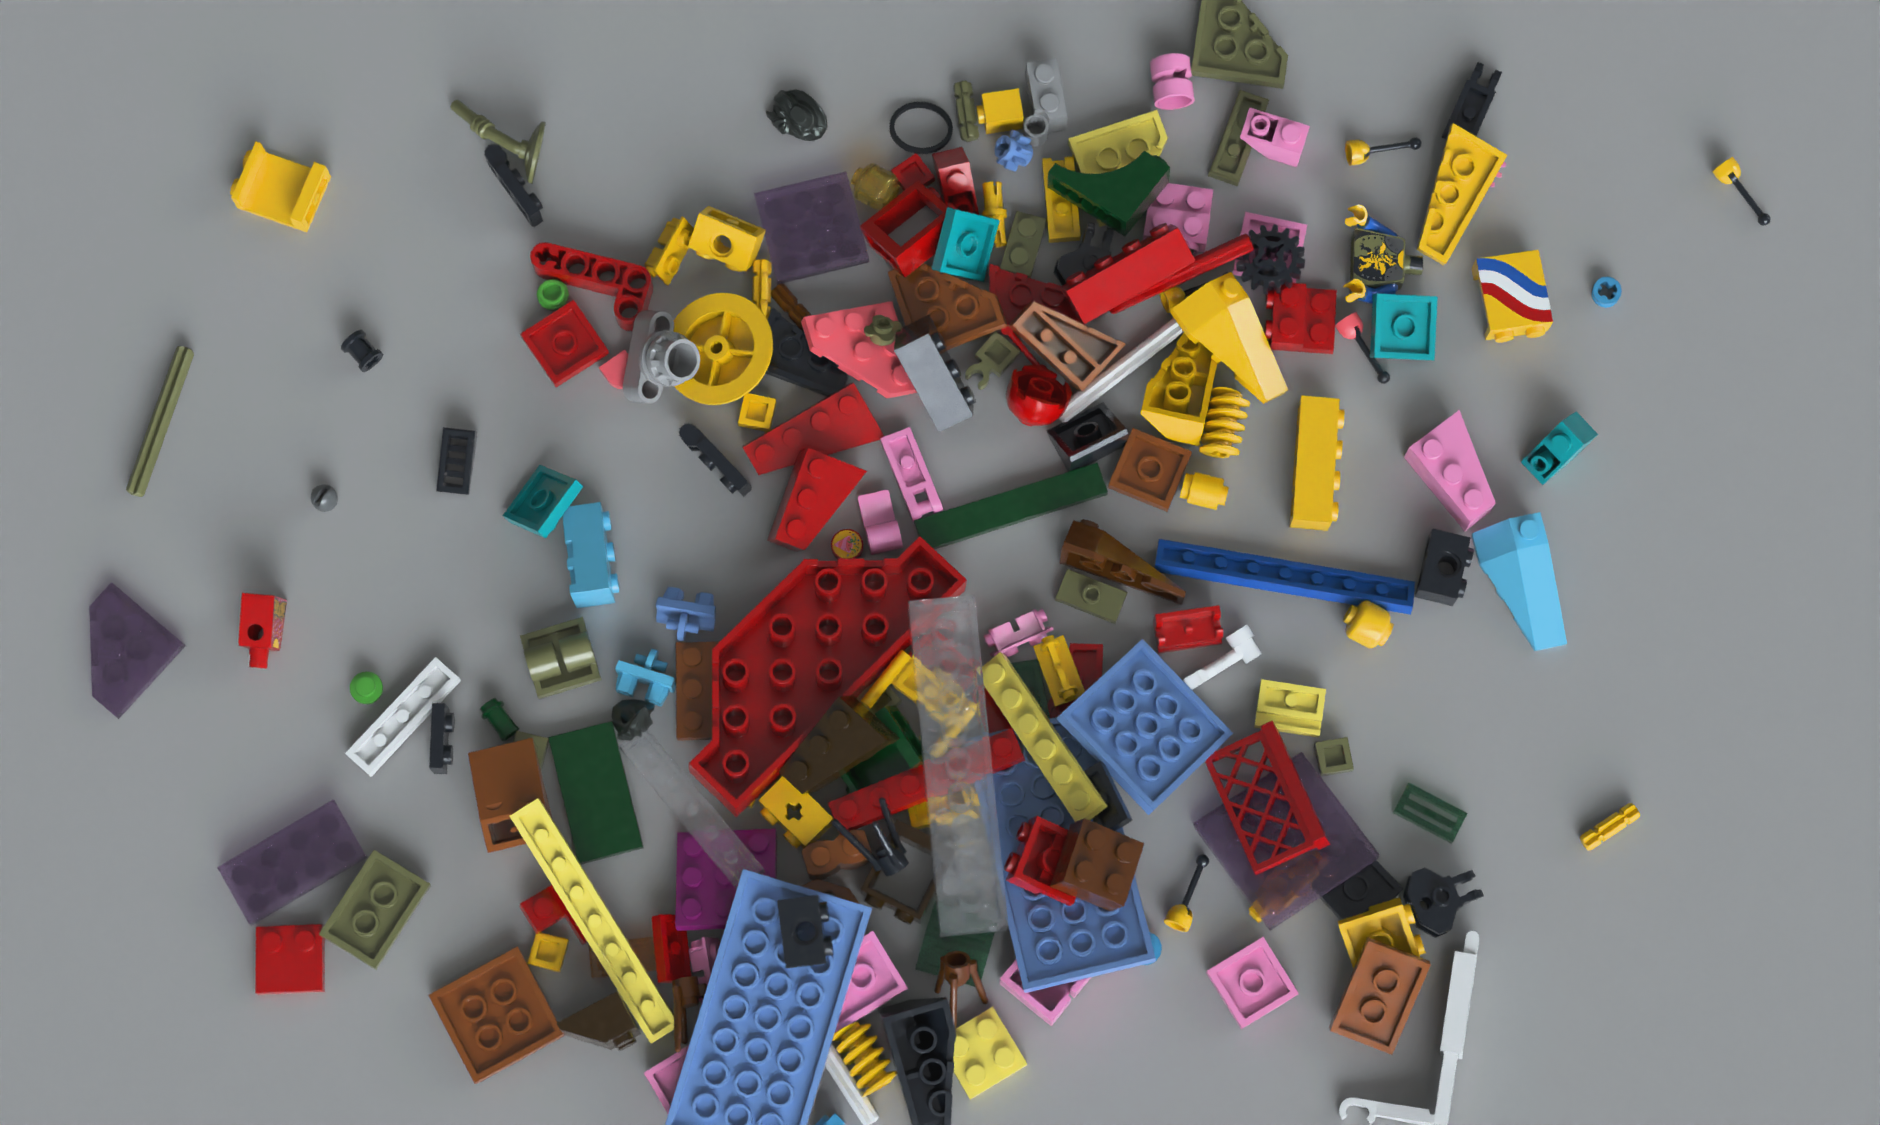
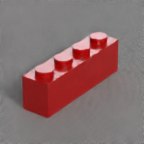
[1060,223,1196,324]

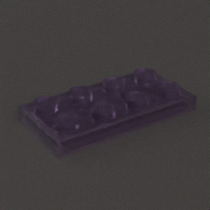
[217,799,367,926]

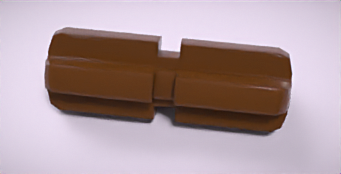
[771,283,811,332]

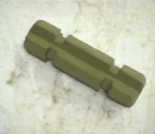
[953,81,979,142]

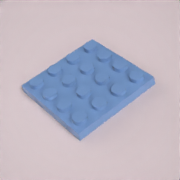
[1056,639,1233,815]

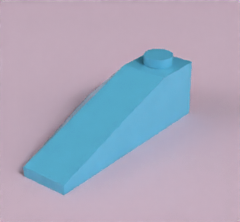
[1471,512,1567,651]

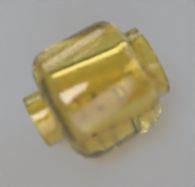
[851,163,900,210]

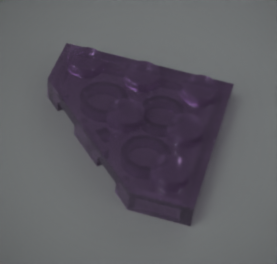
[89,582,185,719]

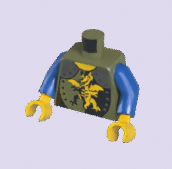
[1343,204,1423,304]

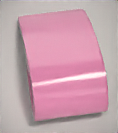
[858,490,903,555]

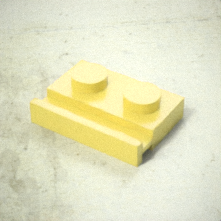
[1254,679,1326,738]

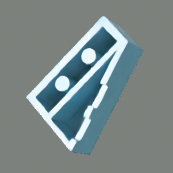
[562,502,620,608]

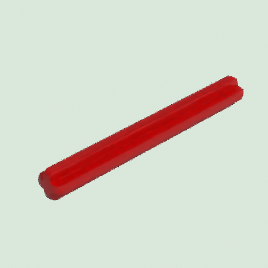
[1109,234,1254,314]

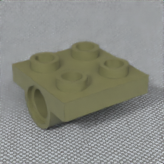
[520,617,602,699]

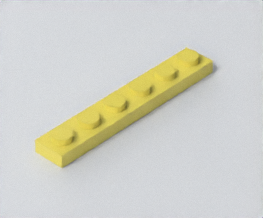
[975,652,1108,822]

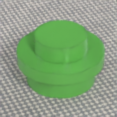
[537,279,569,311]
[350,672,383,704]

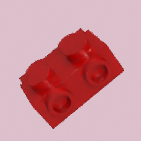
[1264,283,1337,354]
[1004,816,1076,906]

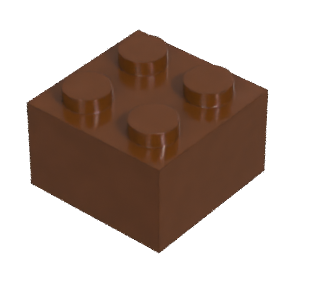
[1050,818,1145,911]

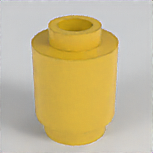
[1180,472,1229,510]

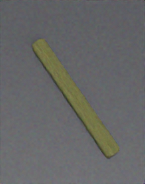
[126,346,194,497]

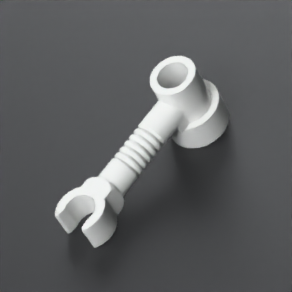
[1183,625,1262,690]

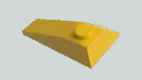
[1169,272,1288,404]
[1140,333,1217,446]

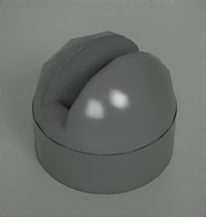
[311,484,338,512]

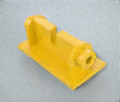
[644,216,694,286]
[1033,635,1085,707]

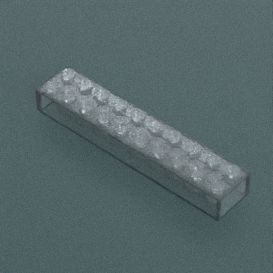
[908,595,1008,937]

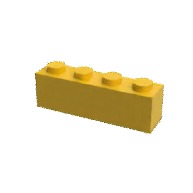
[1289,395,1345,531]

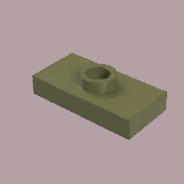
[1055,569,1128,624]

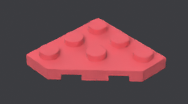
[801,301,917,399]

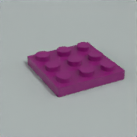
[675,828,777,931]

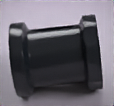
[341,330,383,372]

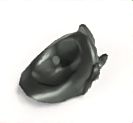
[766,89,828,141]
[611,699,655,741]

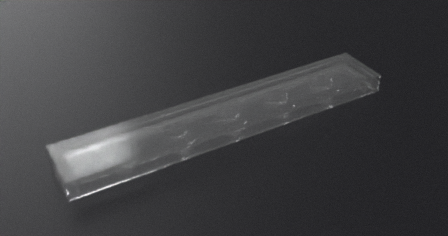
[619,730,765,890]

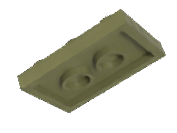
[319,850,431,970]

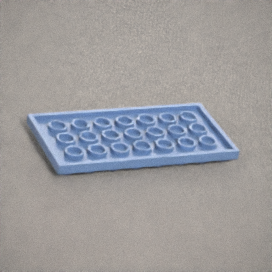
[965,717,1156,993]
[665,869,872,1125]

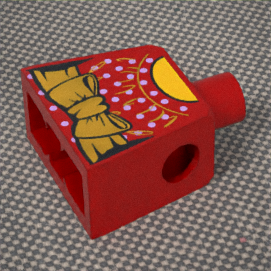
[238,593,287,669]

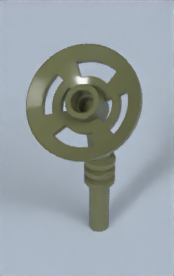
[450,100,546,184]

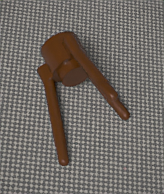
[934,951,988,1028]
[672,976,707,1053]

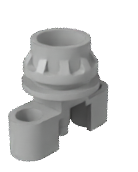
[623,310,700,404]

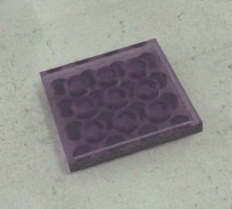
[1193,752,1379,931]

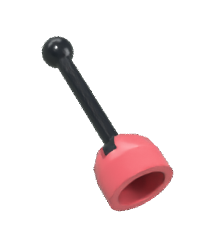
[1335,312,1390,384]

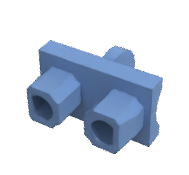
[656,587,716,641]

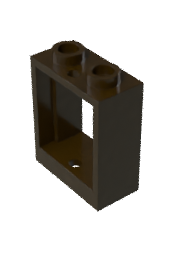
[860,819,956,925]

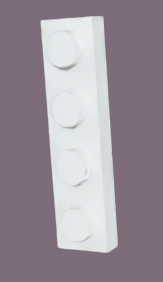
[345,657,461,777]

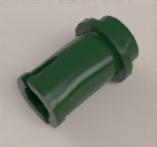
[480,698,520,741]

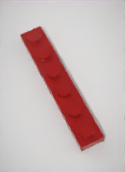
[828,728,1025,834]

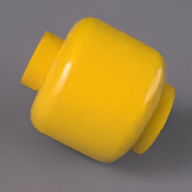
[1343,600,1394,649]

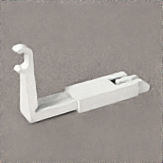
[1339,931,1479,1125]

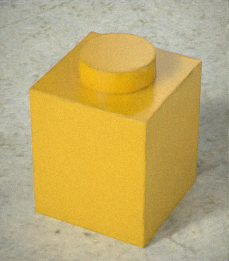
[976,88,1024,134]

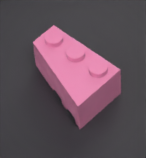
[1404,410,1496,531]

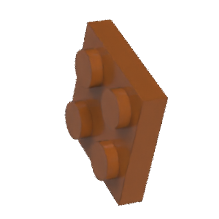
[1108,428,1192,512]

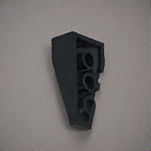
[878,997,956,1125]

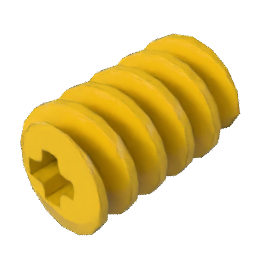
[1198,387,1250,458]
[833,1021,897,1097]

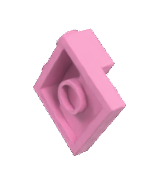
[1143,183,1214,255]

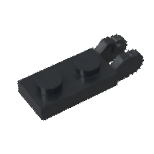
[1441,62,1502,139]
[484,144,543,227]
[679,423,752,497]

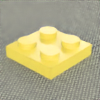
[953,1007,1027,1100]

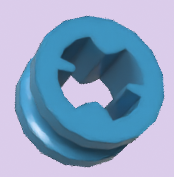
[1591,277,1622,308]

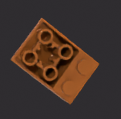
[468,737,553,853]

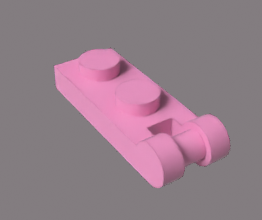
[880,427,943,522]

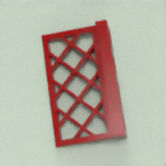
[1205,721,1331,875]

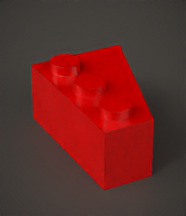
[767,448,867,552]

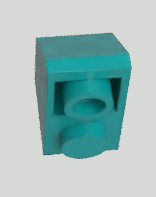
[1521,411,1599,485]

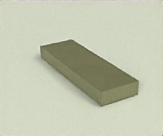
[1208,90,1269,187]

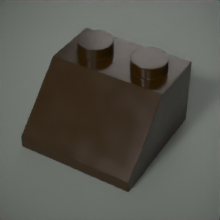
[556,991,641,1051]

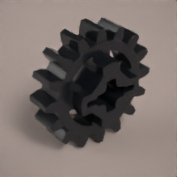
[1236,224,1305,294]

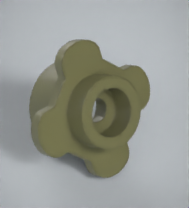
[864,315,902,346]

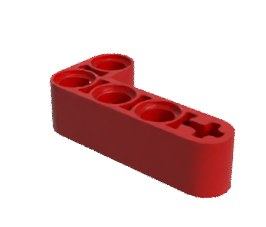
[530,242,653,331]

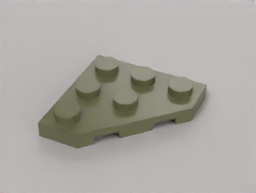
[1191,0,1288,89]

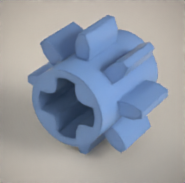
[994,130,1033,172]

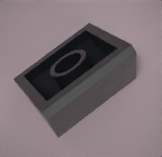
[1047,403,1128,472]

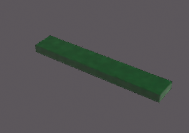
[914,463,1108,550]

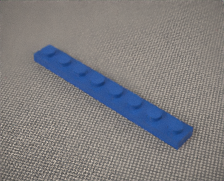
[1154,539,1415,615]

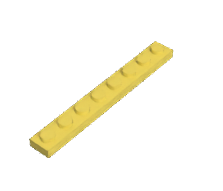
[510,798,674,1044]

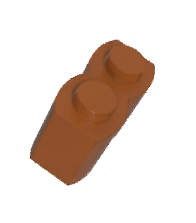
[801,830,872,880]

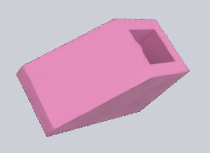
[1240,108,1310,167]

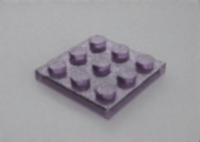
[754,171,869,285]

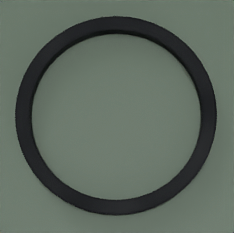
[890,102,953,154]

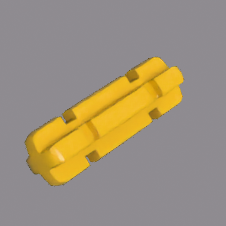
[752,259,772,320]
[1580,803,1640,851]

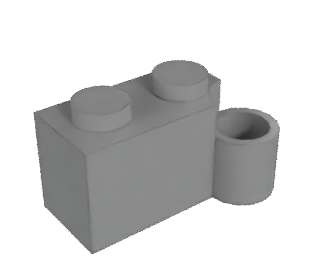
[1023,58,1068,146]

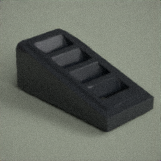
[436,427,478,495]

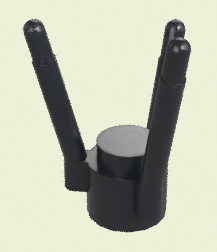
[832,798,909,877]

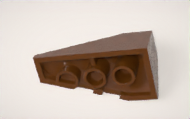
[1060,519,1186,605]

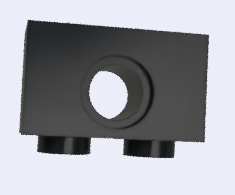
[1415,529,1474,606]
[777,895,834,969]

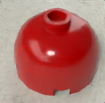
[1005,365,1072,426]

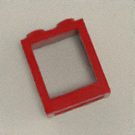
[859,180,956,278]

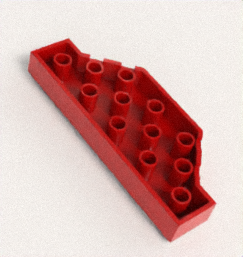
[689,536,967,818]

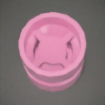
[1150,53,1195,110]

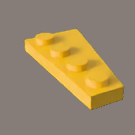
[1416,123,1507,265]

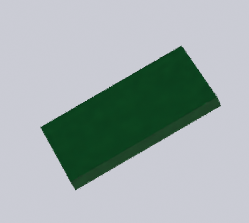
[548,721,644,864]

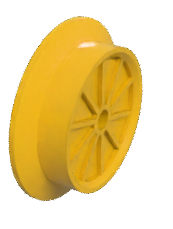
[673,293,773,405]

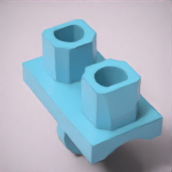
[615,649,676,706]

